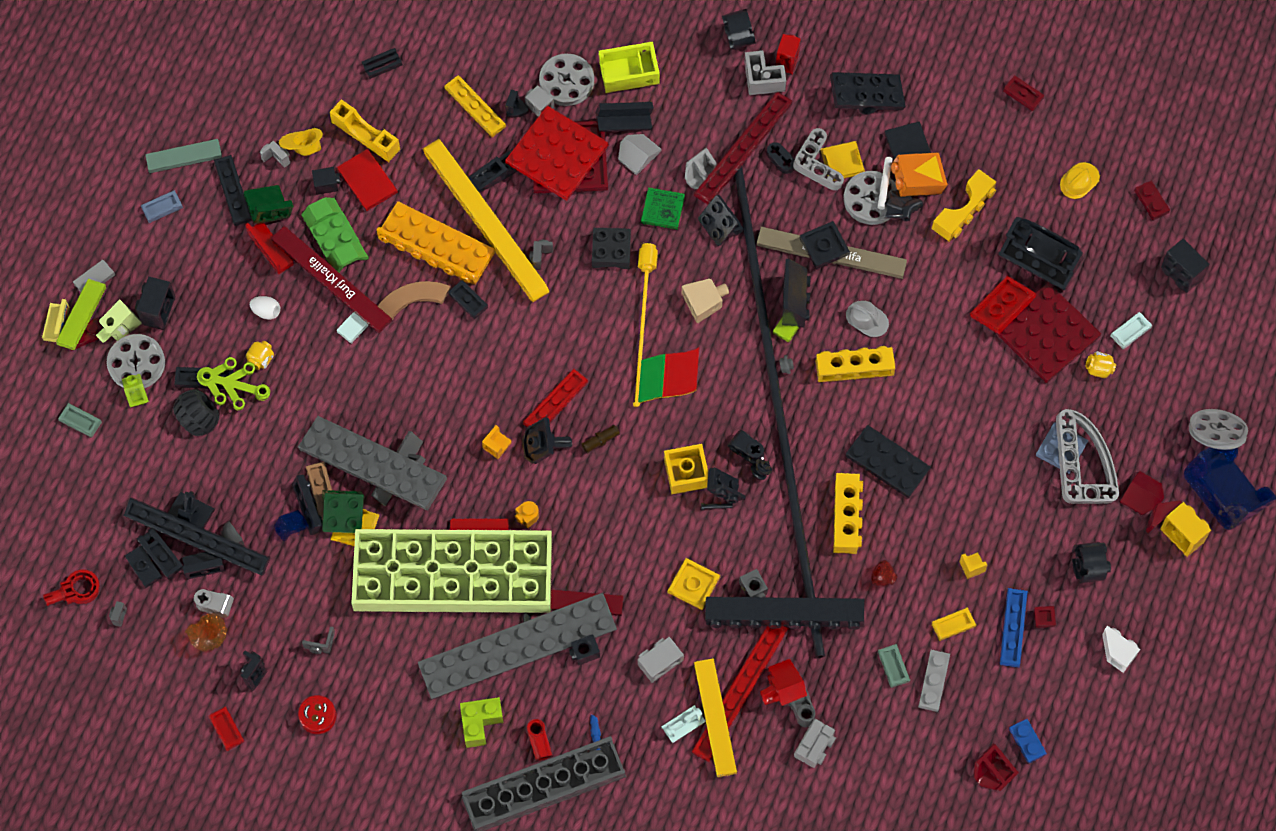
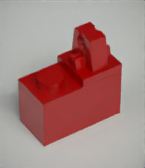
[760,658,807,706]

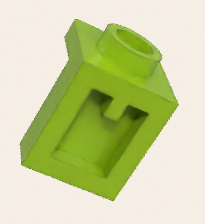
[122,374,149,407]

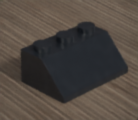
[782,258,811,328]

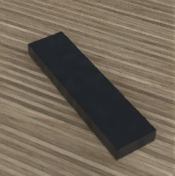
[214,155,252,226]

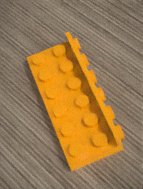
[376,201,495,285]

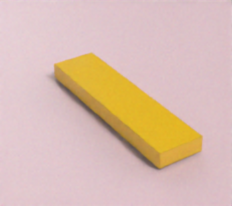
[445,75,506,137]

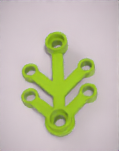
[197,357,270,411]

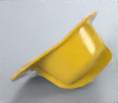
[279,128,323,156]
[1060,162,1100,199]

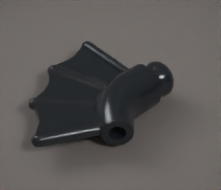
[885,190,923,221]

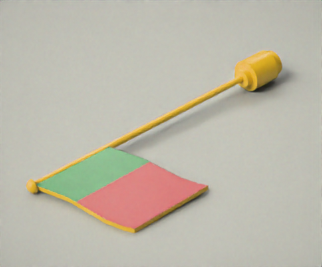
[633,243,699,407]

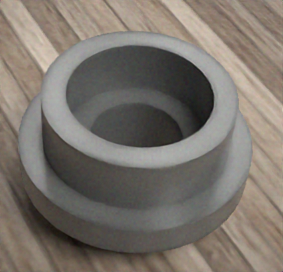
[780,355,794,374]

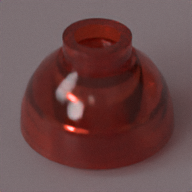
[871,560,897,586]

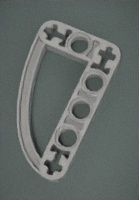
[1056,409,1119,504]

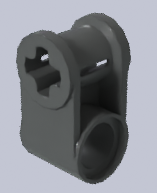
[788,689,815,727]

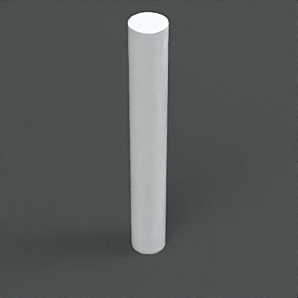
[877,157,893,209]

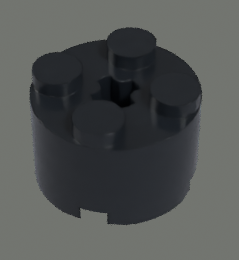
[722,9,756,50]
[1072,542,1111,584]

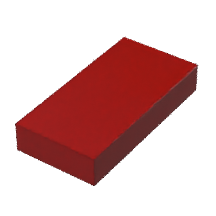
[208,706,245,751]

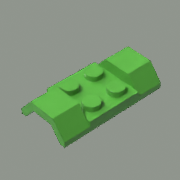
[301,197,369,273]

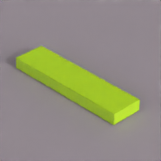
[56,279,106,350]

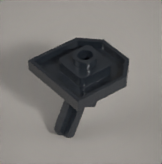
[522,417,572,464]
[168,491,215,528]

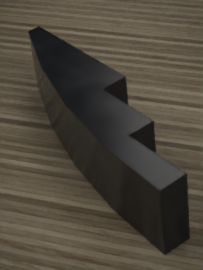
[468,148,517,192]

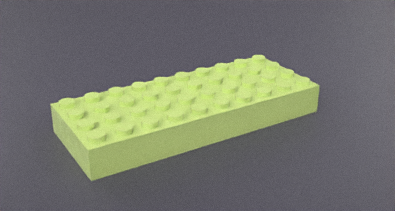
[352,529,552,613]

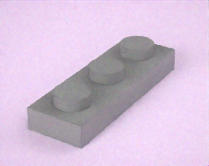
[918,650,950,712]

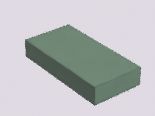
[58,403,102,438]
[878,644,910,688]

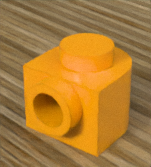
[515,501,539,528]

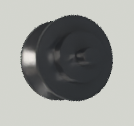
[751,459,772,480]

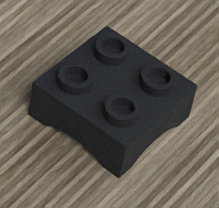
[592,227,631,269]

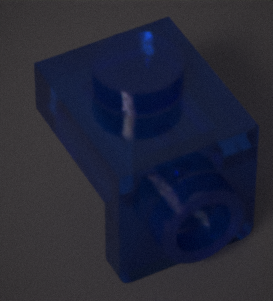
[274,510,308,541]

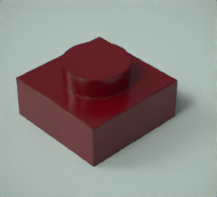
[1033,606,1056,628]

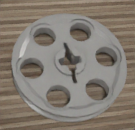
[539,54,594,106]
[844,171,897,225]
[107,334,165,388]
[1189,409,1248,449]

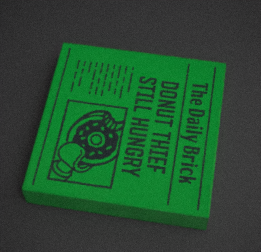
[641,187,685,230]

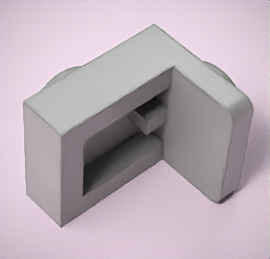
[260,141,290,168]

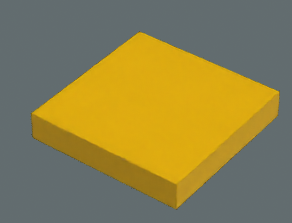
[668,558,721,610]

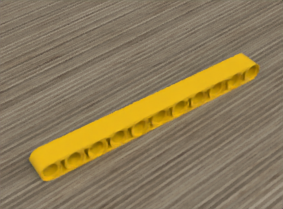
[423,139,549,302]

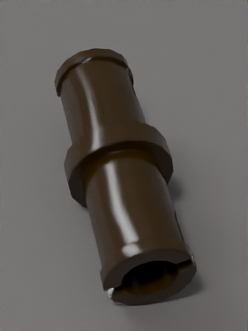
[581,424,620,454]

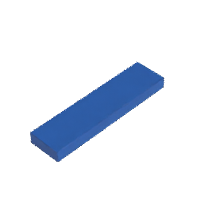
[1000,588,1028,667]

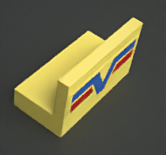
[42,299,70,342]

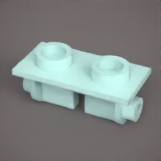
[662,705,706,743]

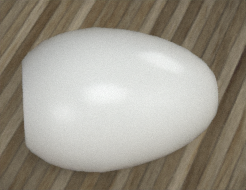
[250,296,280,320]

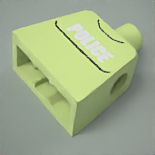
[96,300,142,343]

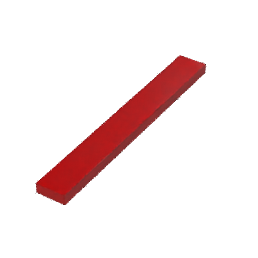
[692,626,788,762]

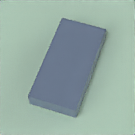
[141,190,183,223]

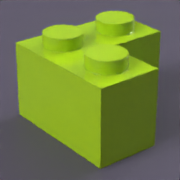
[460,697,503,748]

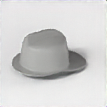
[846,301,889,337]

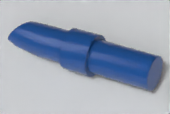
[590,714,601,750]

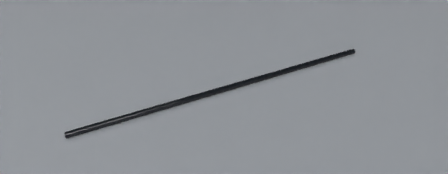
[734,166,825,658]

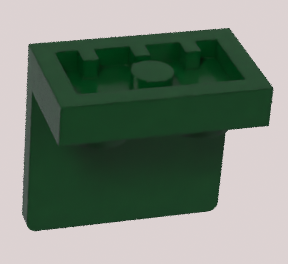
[244,185,294,224]
[322,490,364,533]

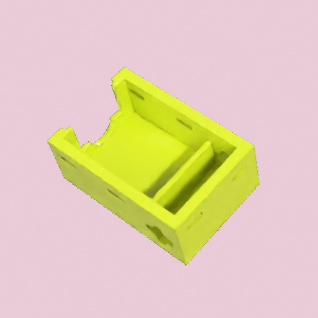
[599,42,660,93]

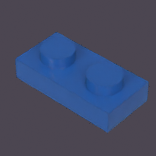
[1009,719,1047,764]

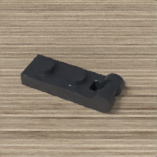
[136,528,183,579]

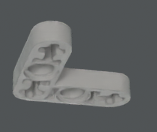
[793,128,844,190]

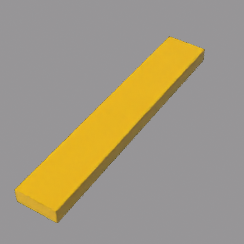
[694,658,737,777]

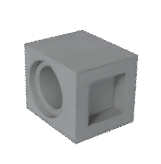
[525,85,554,117]

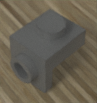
[530,240,553,270]

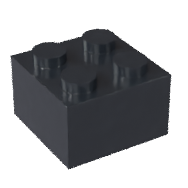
[1161,238,1210,293]
[135,276,176,330]

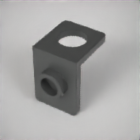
[302,626,335,654]

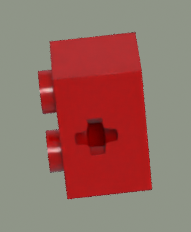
[776,34,801,74]

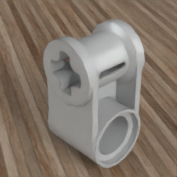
[194,589,234,618]

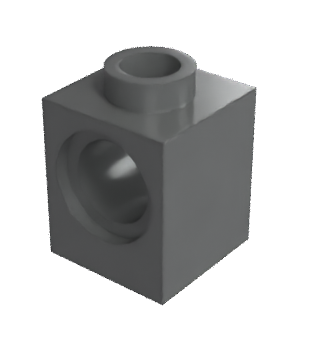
[739,569,768,597]

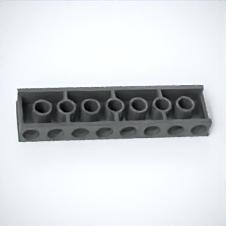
[462,736,626,831]

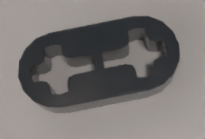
[767,142,795,174]

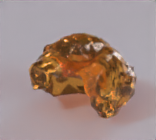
[185,613,227,651]

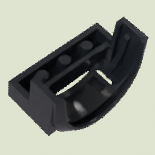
[998,217,1084,291]

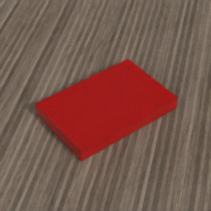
[336,149,398,212]
[970,276,1036,334]

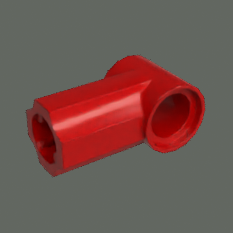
[527,719,553,761]

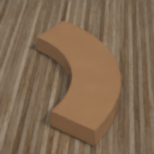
[378,281,451,320]

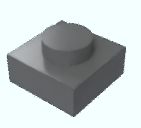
[109,601,127,627]

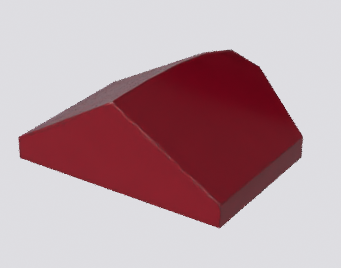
[1120,470,1164,516]
[1146,500,1182,533]
[974,743,1019,791]

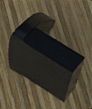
[505,90,529,117]

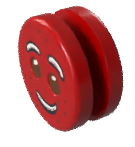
[298,695,337,735]

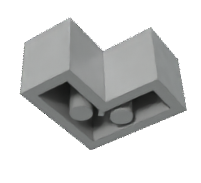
[744,51,786,95]

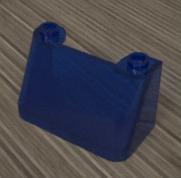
[1184,447,1276,530]

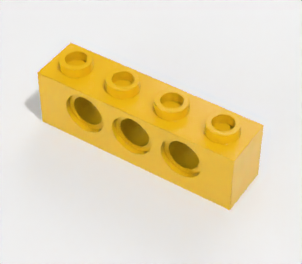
[816,346,895,382]
[833,473,863,554]

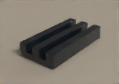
[362,48,403,79]

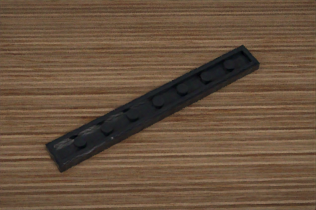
[123,497,271,576]

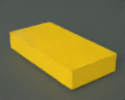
[931,608,976,641]

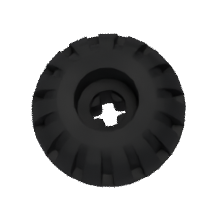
[173,389,219,436]

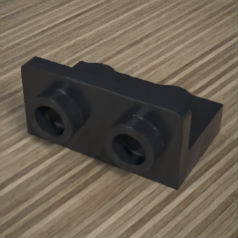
[707,467,746,504]
[241,650,267,691]

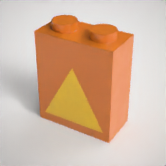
[891,153,947,197]

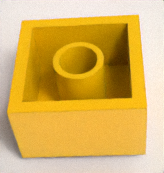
[664,444,708,494]
[1160,502,1211,557]

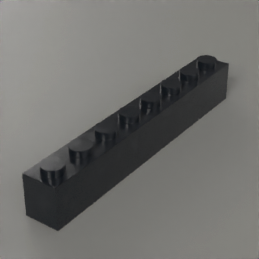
[705,597,865,630]

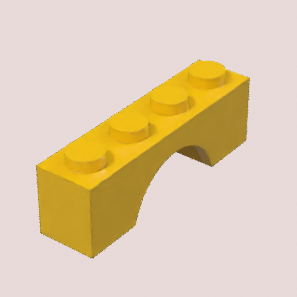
[329,99,400,162]
[932,169,996,242]

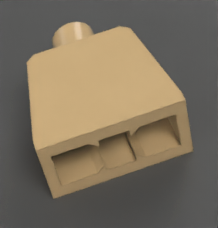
[681,279,729,323]

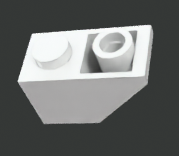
[1102,626,1140,673]

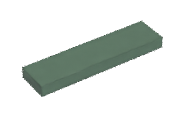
[145,139,222,173]

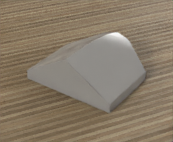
[618,134,662,175]
[685,148,717,189]

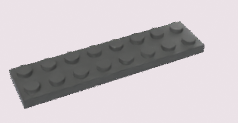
[298,416,447,511]

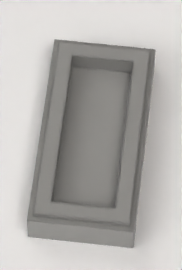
[73,260,115,292]

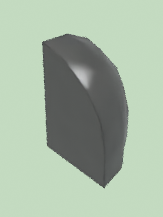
[220,521,245,546]

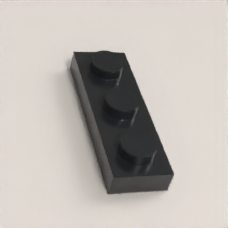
[174,367,234,389]
[292,474,323,535]

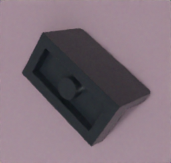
[182,552,225,580]

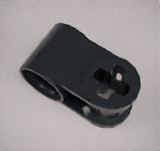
[727,430,764,464]

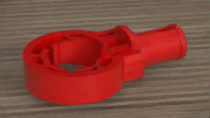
[43,569,100,606]

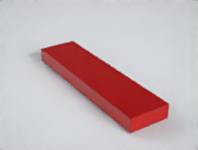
[523,369,588,427]

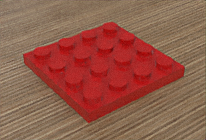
[505,105,609,201]

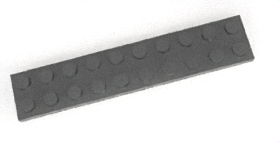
[418,593,617,700]

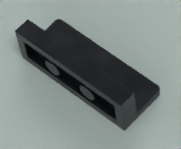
[595,102,654,132]

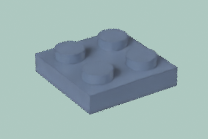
[1036,422,1088,474]

